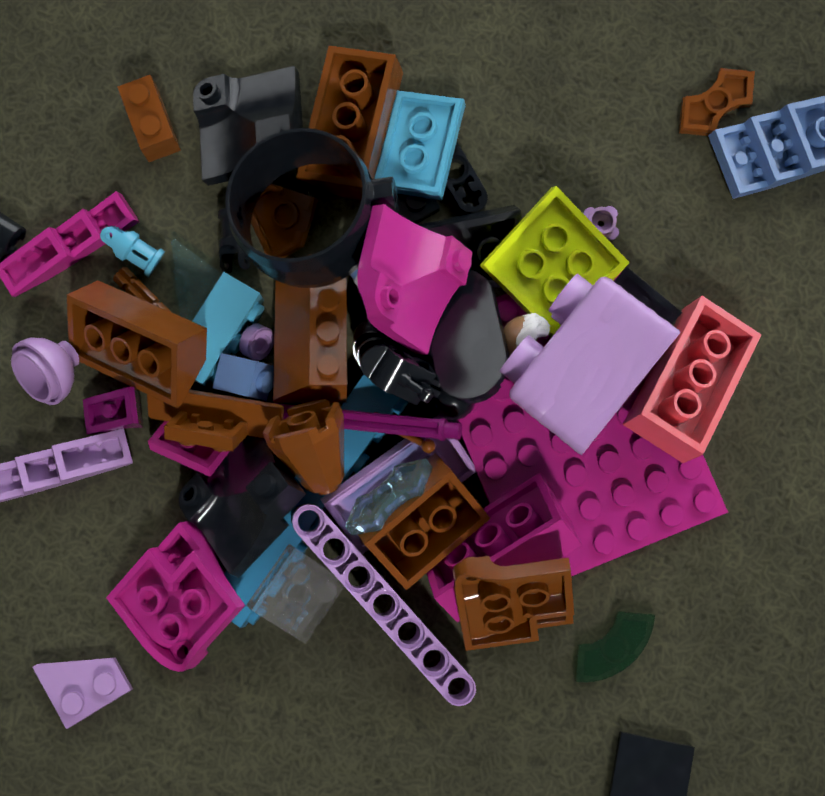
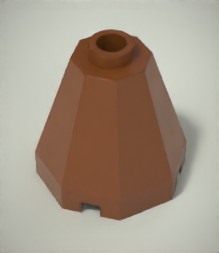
[263,399,344,495]

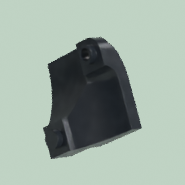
[193,66,303,186]
[179,435,306,578]

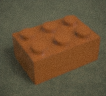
[351,453,491,590]

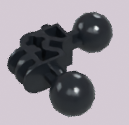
[352,319,475,421]

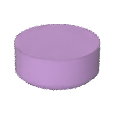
[239,323,274,361]

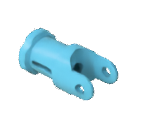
[100,226,165,277]

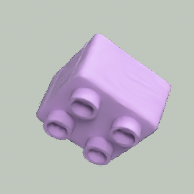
[500,273,681,455]

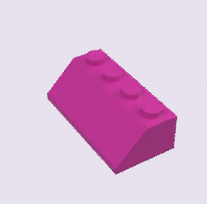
[426,473,582,623]

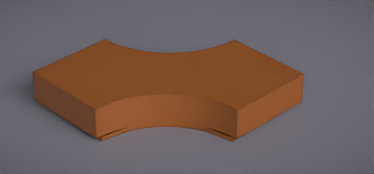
[679,68,755,136]

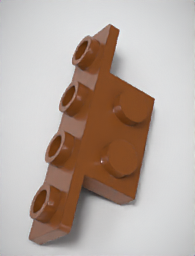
[147,390,284,452]

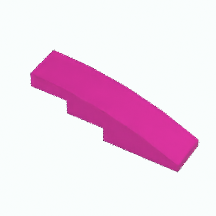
[0,191,140,297]

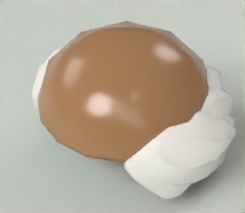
[503,313,551,355]

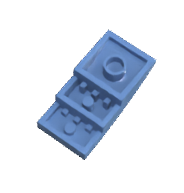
[708,96,825,199]

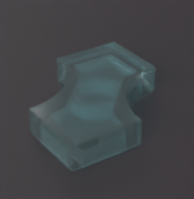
[345,458,433,535]

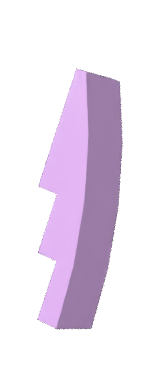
[0,429,133,502]

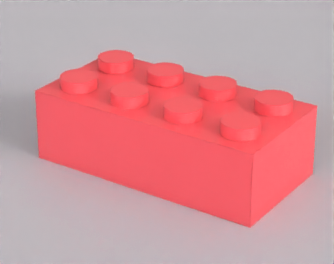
[623,296,761,463]

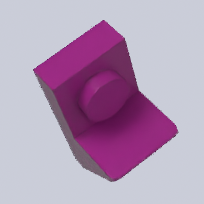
[82,387,143,435]

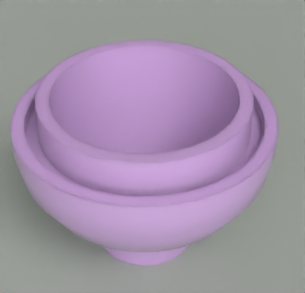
[11,337,79,405]

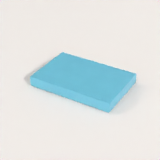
[374,90,466,200]

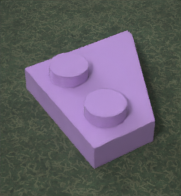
[32,657,133,729]

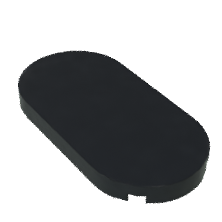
[430,270,510,404]

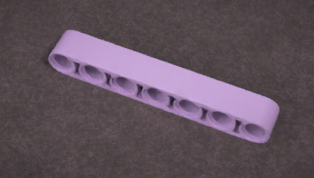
[291,503,476,706]

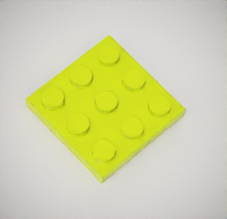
[479,186,630,338]

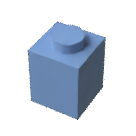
[212,353,274,401]

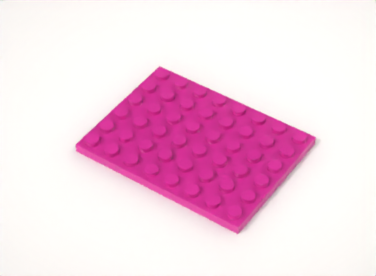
[459,273,728,576]

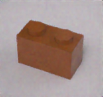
[117,75,181,162]

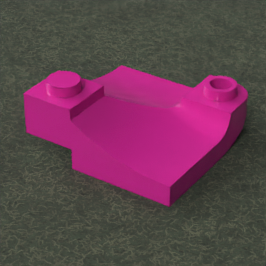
[357,204,473,355]
[106,521,246,672]

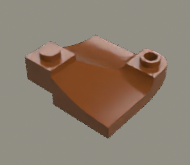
[453,556,574,651]

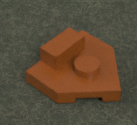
[251,184,319,258]

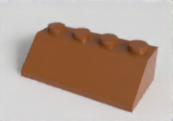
[296,46,403,200]
[273,254,347,403]
[67,280,207,408]

